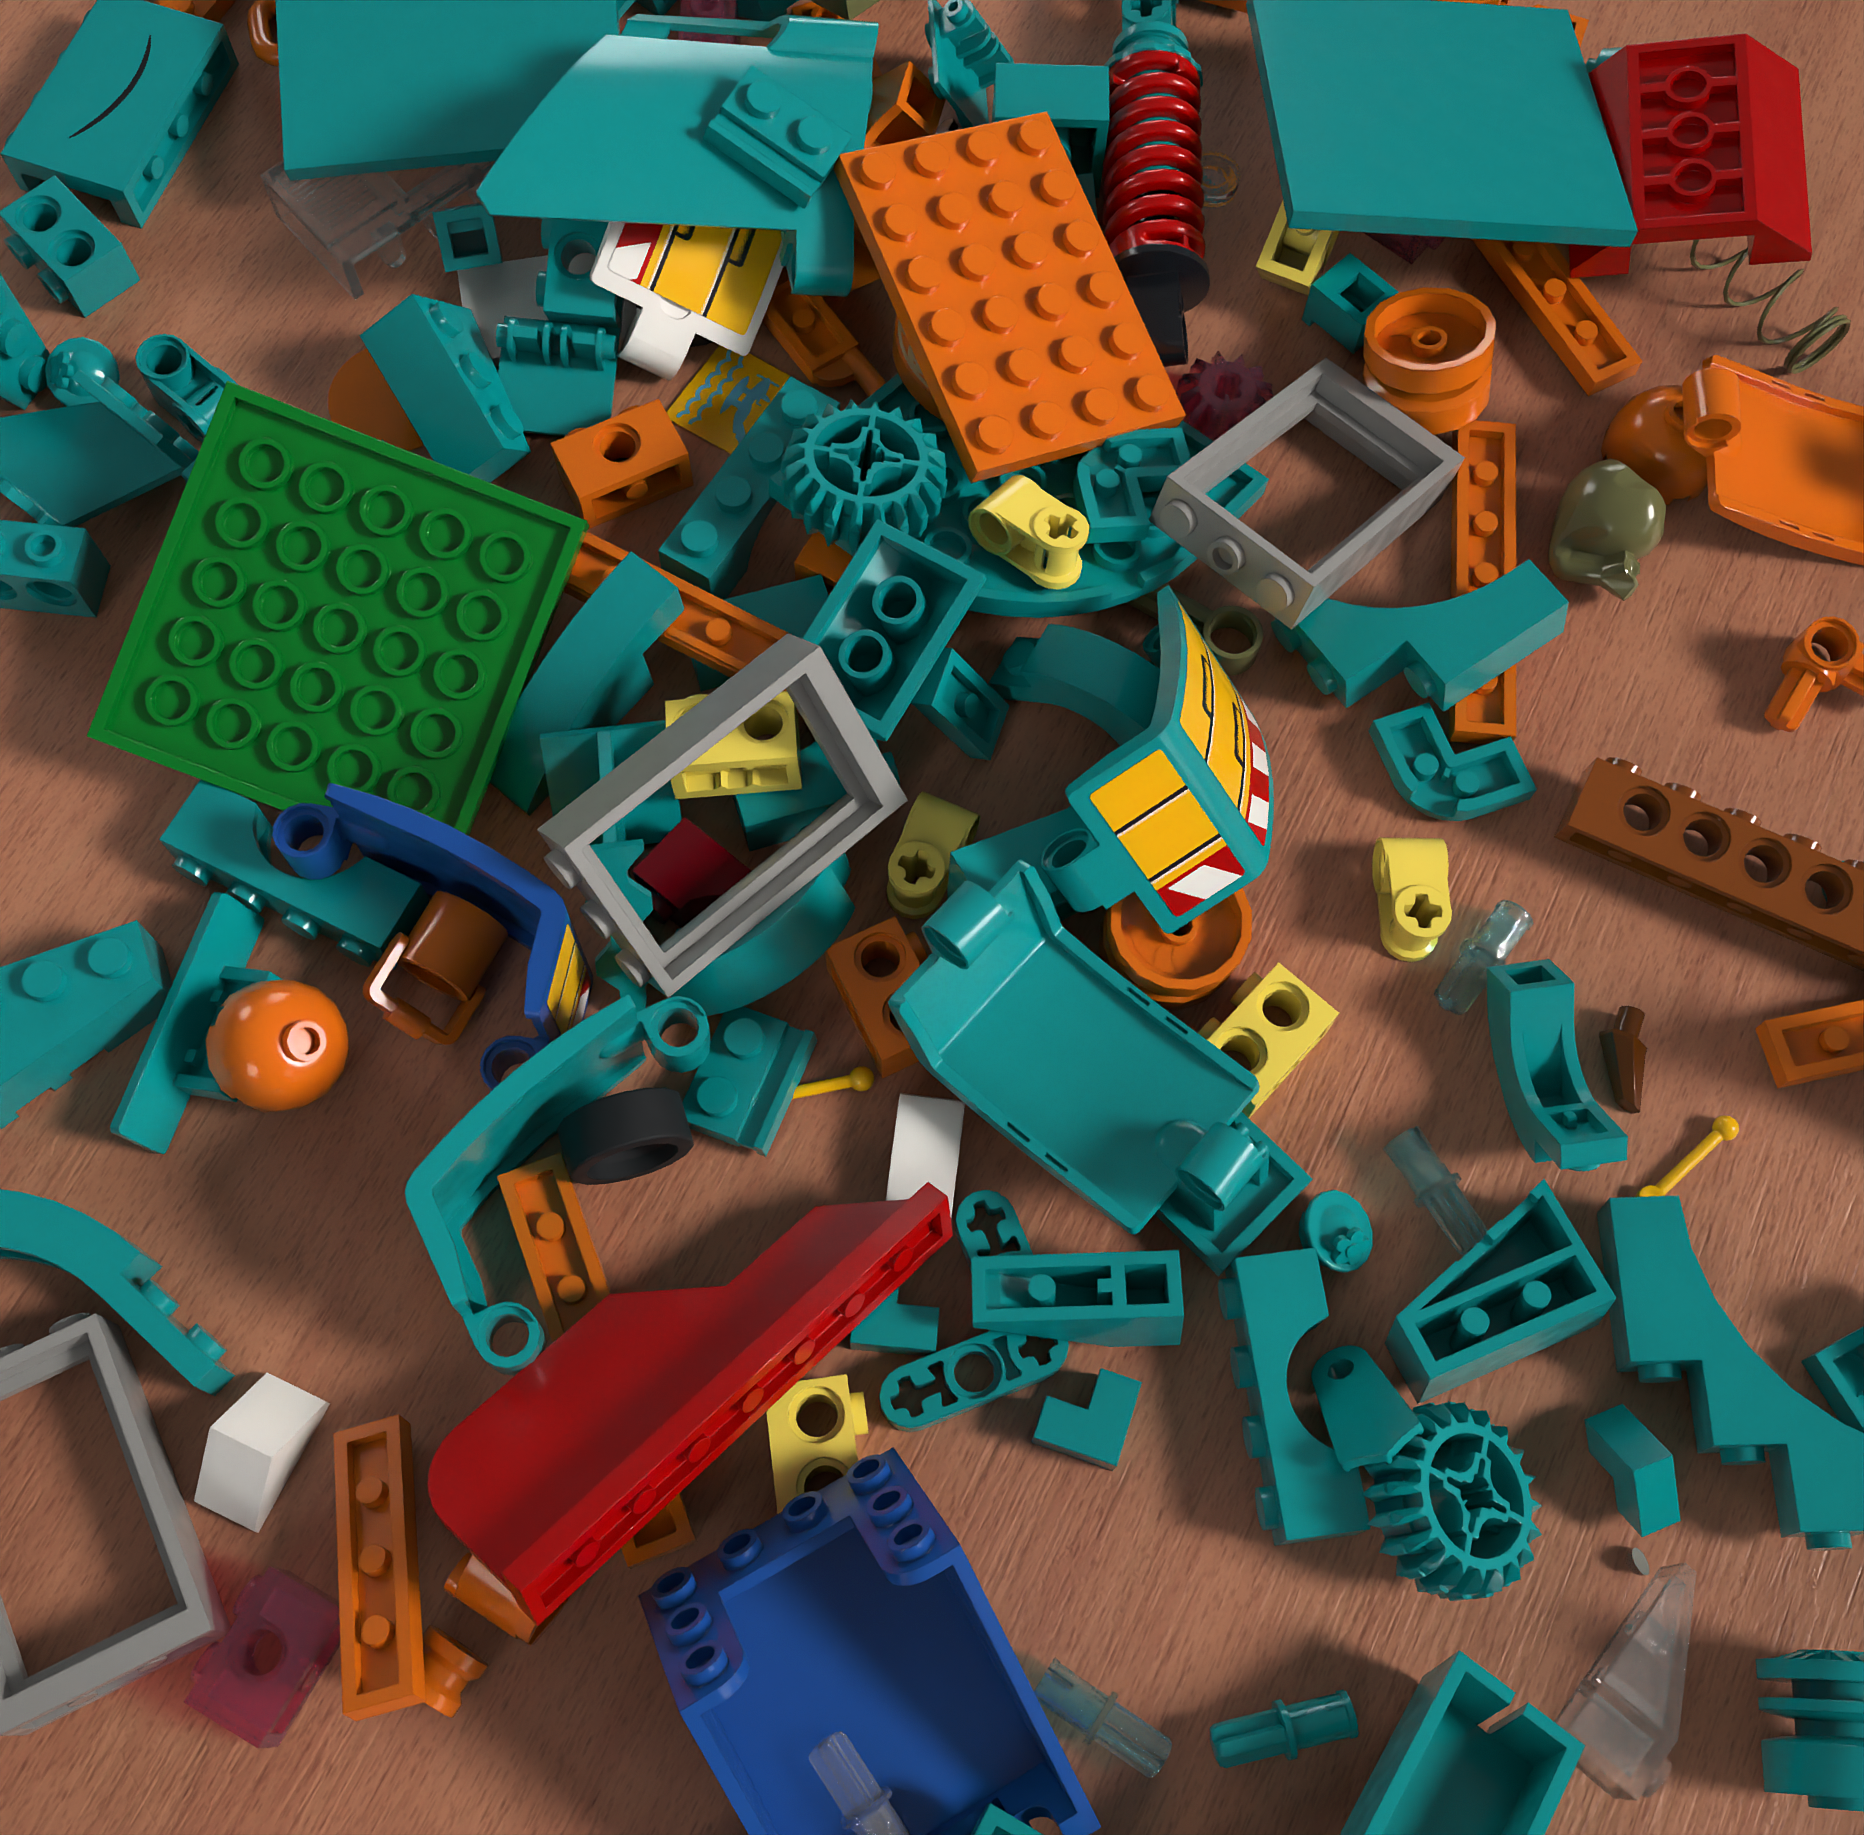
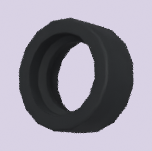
[557,1088,694,1185]

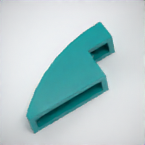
[490,551,685,816]

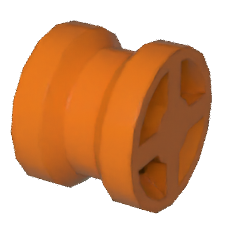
[422,1625,489,1718]

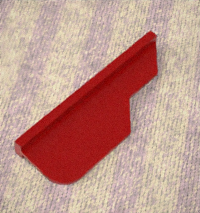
[428,1182,953,1626]

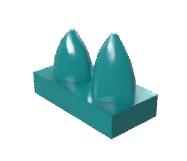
[910,648,1010,760]

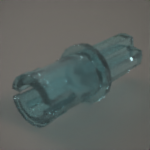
[1434,900,1533,1015]
[1383,1126,1488,1256]
[1034,1658,1172,1778]

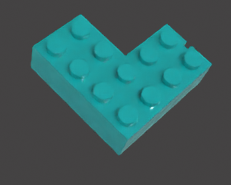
[1339,1650,1585,1835]

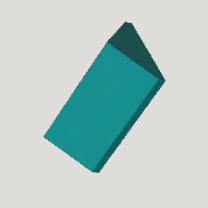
[802,519,987,742]

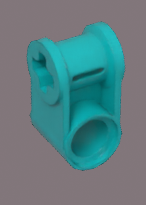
[135,334,238,443]

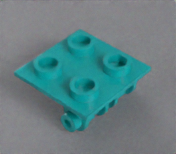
[925,0,1014,129]
[496,316,621,437]

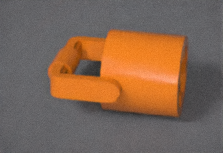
[362,891,508,1045]

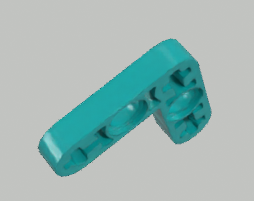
[879,1190,1069,1433]

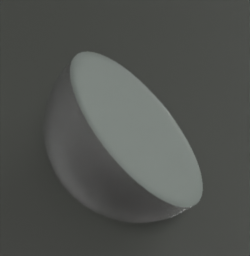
[1626,1548,1649,1576]

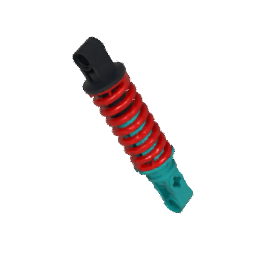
[1103,0,1210,367]

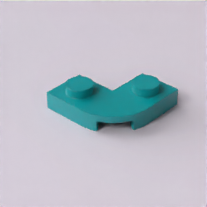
[1073,427,1191,544]
[1368,702,1537,821]

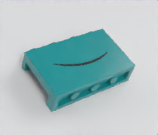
[0,0,239,229]

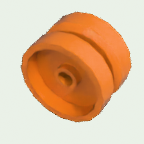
[1362,287,1496,435]
[1099,888,1252,1010]

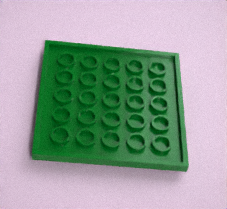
[87,381,589,836]

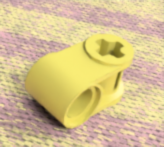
[968,475,1089,590]
[886,791,981,919]
[1372,837,1452,962]

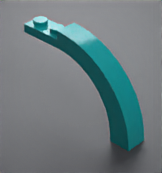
[0,1189,235,1396]

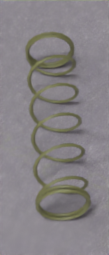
[1690,240,1851,374]

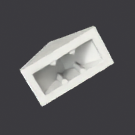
[194,1373,330,1533]

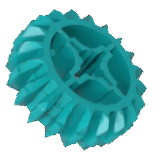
[781,399,948,553]
[1362,1402,1542,1601]

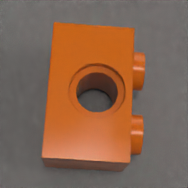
[550,398,694,529]

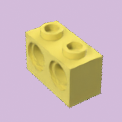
[665,691,802,799]
[1198,962,1339,1119]
[766,1374,869,1514]

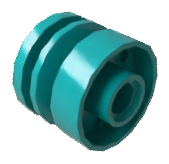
[1755,1649,1864,1812]

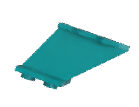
[0,369,199,527]
[539,720,682,1012]

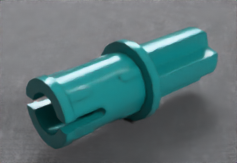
[1210,1689,1359,1768]

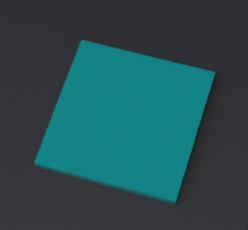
[275,0,620,181]
[1246,0,1638,247]

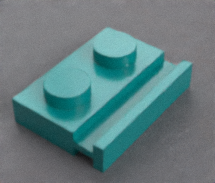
[703,64,853,209]
[682,1006,818,1157]

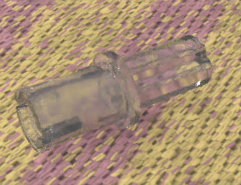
[809,1731,911,1835]

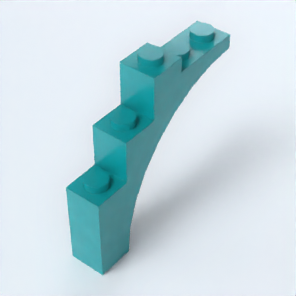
[1597,1195,1864,1551]

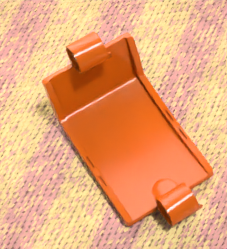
[1682,355,1864,566]

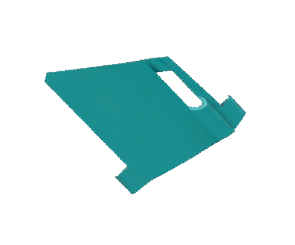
[476,14,879,297]

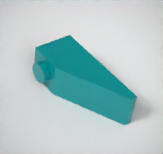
[971,1250,1184,1347]

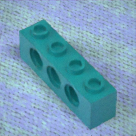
[536,219,624,333]

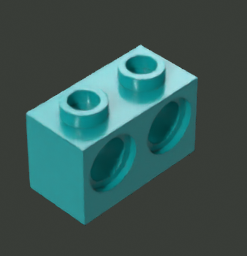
[0,175,140,318]
[0,520,111,618]

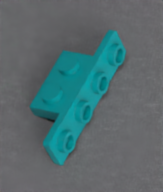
[110,892,283,1154]

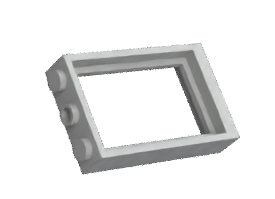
[1149,358,1465,630]
[537,633,908,998]
[0,1313,233,1736]

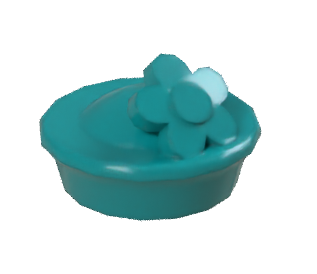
[45,337,120,407]
[1299,1190,1373,1273]

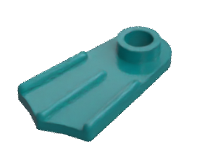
[1311,1345,1424,1472]

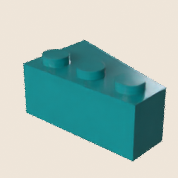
[359,294,531,483]
[1384,1179,1617,1404]

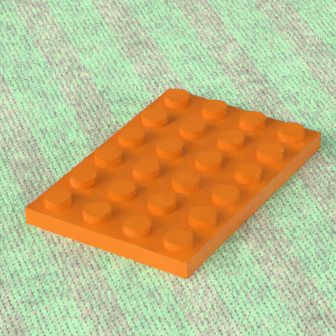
[833,111,1186,483]

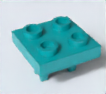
[1155,1112,1313,1277]

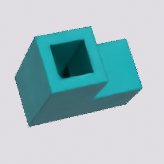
[850,1287,940,1356]
[1031,1368,1142,1471]
[1584,1404,1681,1537]

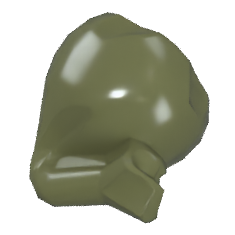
[1548,459,1666,601]

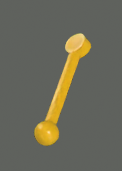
[792,1066,874,1100]
[1635,1115,1739,1197]

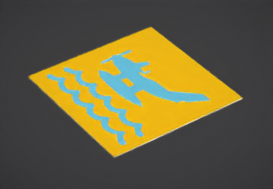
[667,345,805,454]

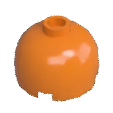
[1601,385,1707,505]
[206,979,350,1113]

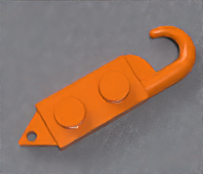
[762,268,886,397]

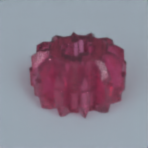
[1176,351,1273,441]

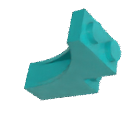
[1271,559,1569,712]

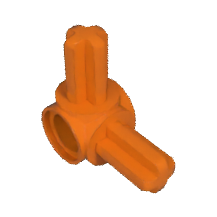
[1764,616,1864,732]

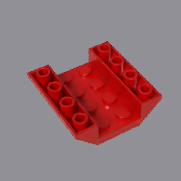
[1569,33,1812,278]

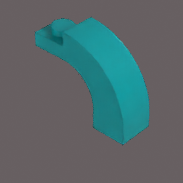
[988,624,1160,746]
[671,827,856,1016]
[1487,959,1628,1171]

